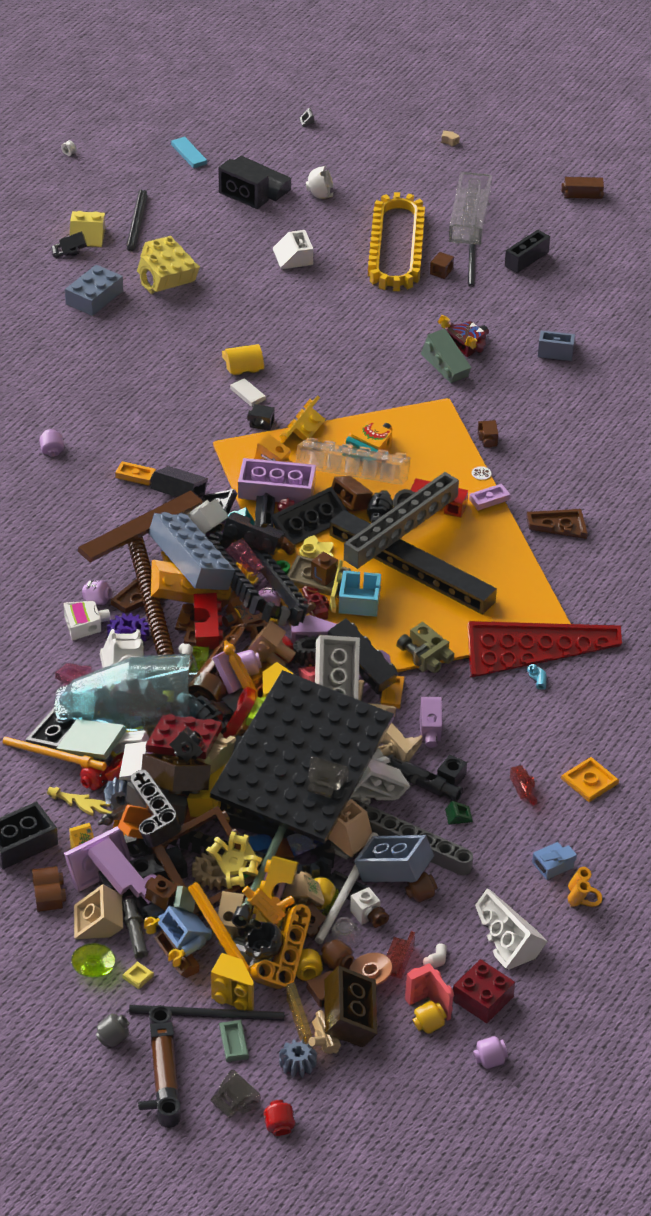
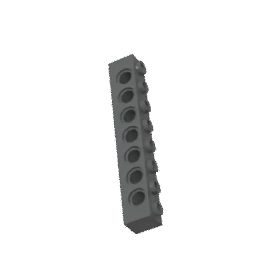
[344,472,459,569]

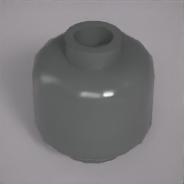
[96,1013,130,1047]

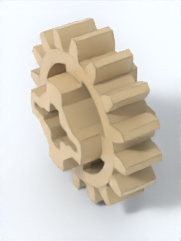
[192,853,238,890]

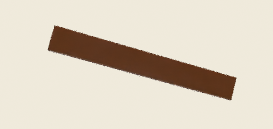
[78,491,203,563]

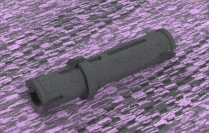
[122,899,148,959]

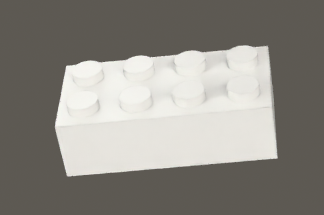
[315,635,360,699]

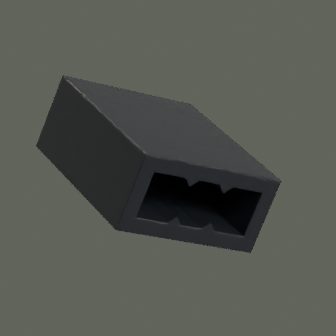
[150,466,208,498]

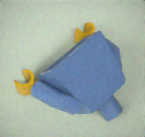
[144,906,212,967]

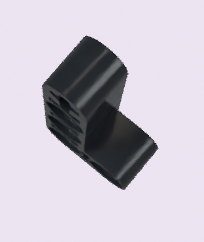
[131,770,182,847]

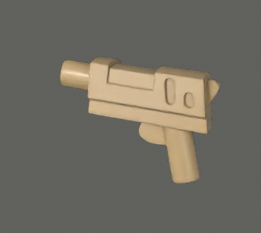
[308,1010,341,1054]

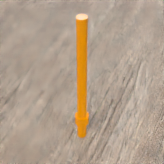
[2,737,107,771]

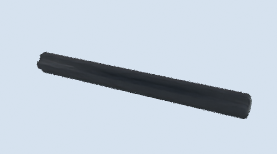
[126,190,147,251]

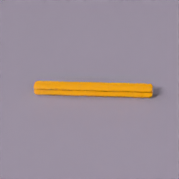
[188,882,250,972]

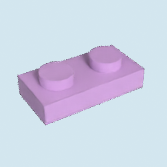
[469,484,510,510]

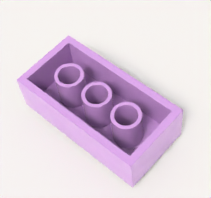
[238,458,316,504]

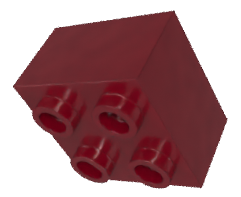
[453,959,515,1024]

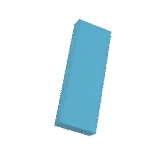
[171,137,207,168]

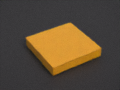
[561,757,619,802]

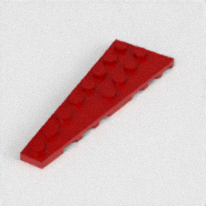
[467,621,622,677]

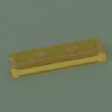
[286,983,312,1044]

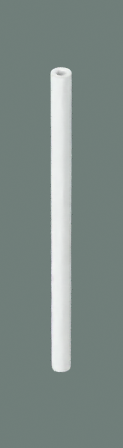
[315,833,379,944]

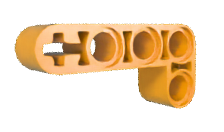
[249,904,311,989]

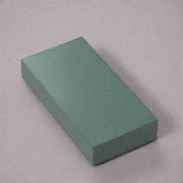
[219,1020,249,1062]

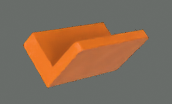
[118,805,151,839]

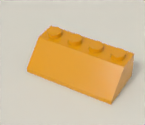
[151,560,231,607]

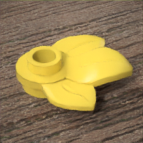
[299,535,334,559]

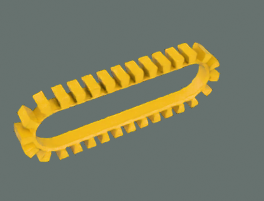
[368,192,425,291]

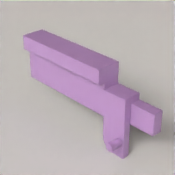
[87,837,157,904]

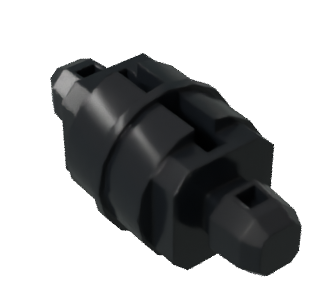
[367,490,393,524]
[184,694,227,734]

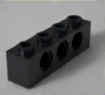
[98,846,188,898]

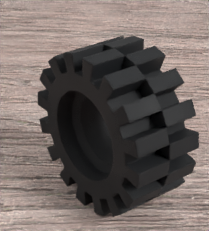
[293,635,319,667]

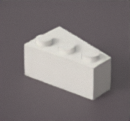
[349,759,410,800]

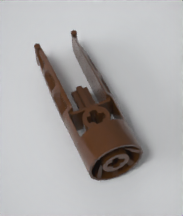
[185,623,249,703]

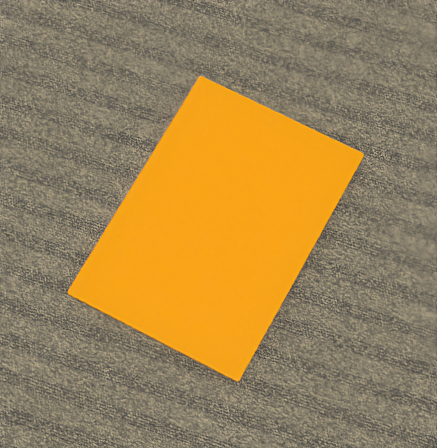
[213,398,571,672]

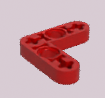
[222,686,256,739]

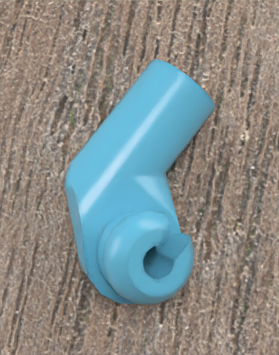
[527,664,547,690]

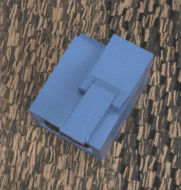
[532,842,577,880]

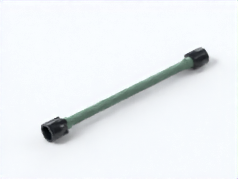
[232,826,287,928]

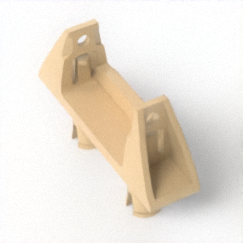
[368,703,423,762]

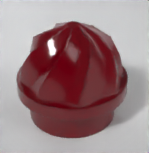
[277,498,294,512]

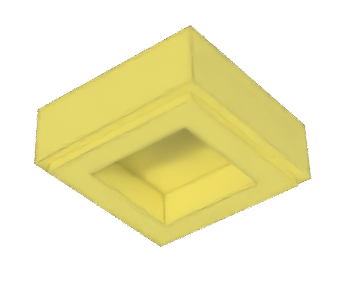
[123,961,154,989]

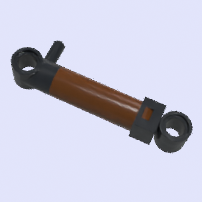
[138,1005,181,1128]

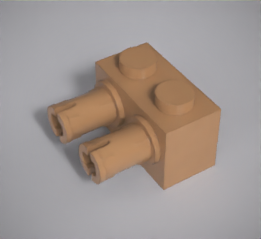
[246,620,296,666]

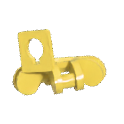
[206,831,262,889]

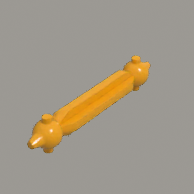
[224,640,258,701]

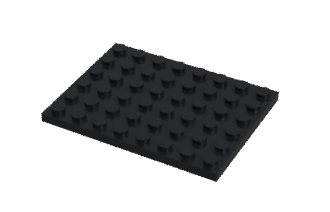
[210,670,394,844]

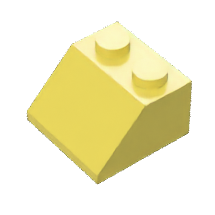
[70,211,106,247]

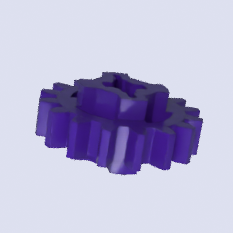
[107,613,149,641]

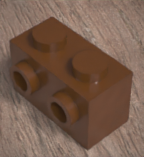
[331,476,373,511]

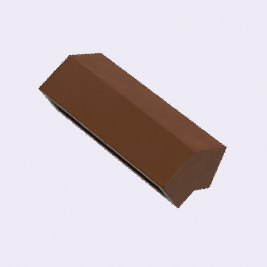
[154,929,199,978]

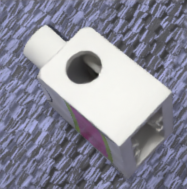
[63,601,111,640]

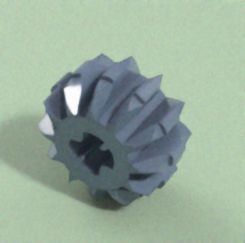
[104,777,132,809]
[279,1039,317,1078]

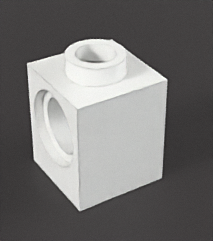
[350,887,380,925]

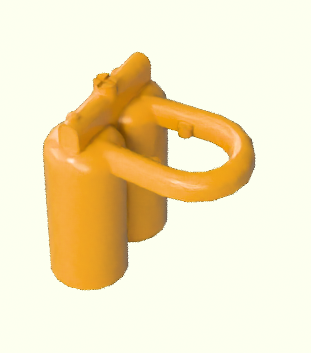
[567,867,602,907]

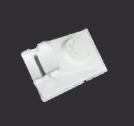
[100,629,146,691]

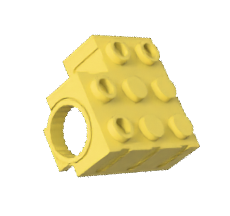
[137,236,200,294]

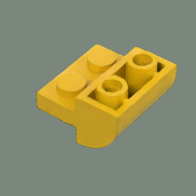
[222,344,264,375]

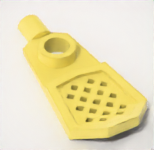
[329,560,343,613]

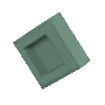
[174,886,195,913]

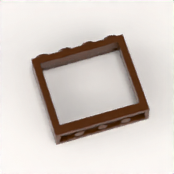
[152,806,259,917]

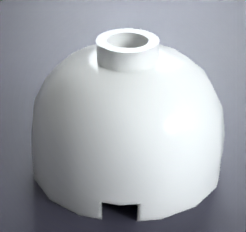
[306,166,333,199]

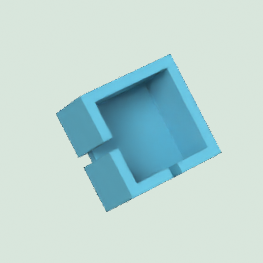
[339,570,381,617]

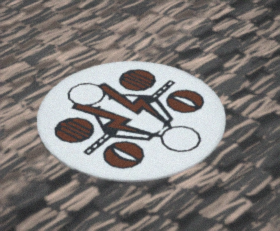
[472,467,491,480]

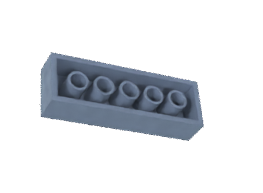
[148,512,235,590]

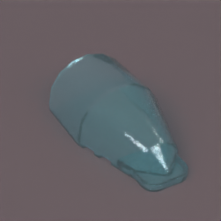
[54,654,198,731]

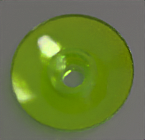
[71,943,115,978]

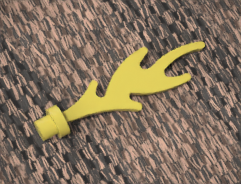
[47,787,112,816]

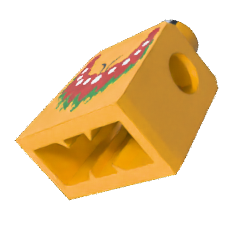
[351,422,393,461]

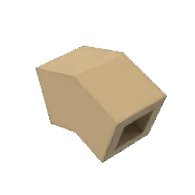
[441,131,460,146]

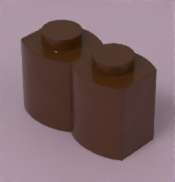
[32,866,66,912]

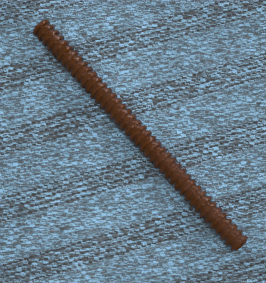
[128,536,185,713]

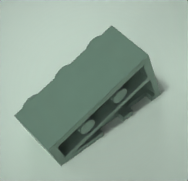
[421,328,472,383]

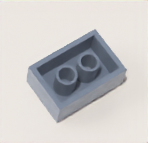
[65,265,123,316]
[354,835,434,882]

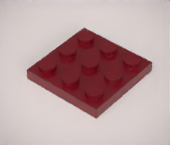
[145,714,222,759]

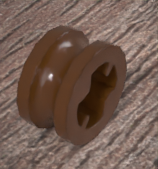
[367,907,389,928]

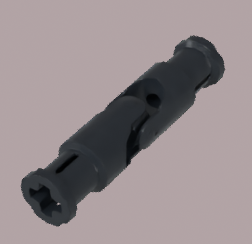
[386,754,463,802]

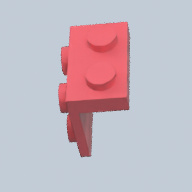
[405,963,454,1021]

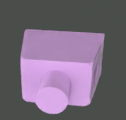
[419,697,442,748]

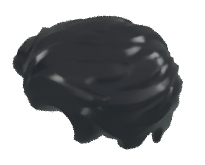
[244,922,283,960]

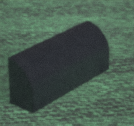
[235,155,291,202]

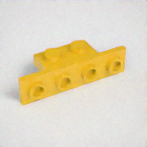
[279,395,326,443]

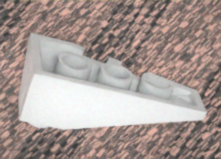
[475,888,548,970]

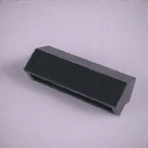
[255,493,275,528]

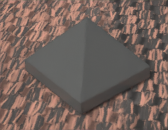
[300,108,314,127]

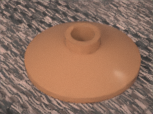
[349,953,392,986]

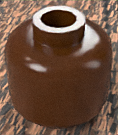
[404,872,438,903]
[321,939,354,970]

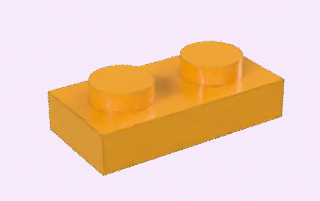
[115,461,156,486]

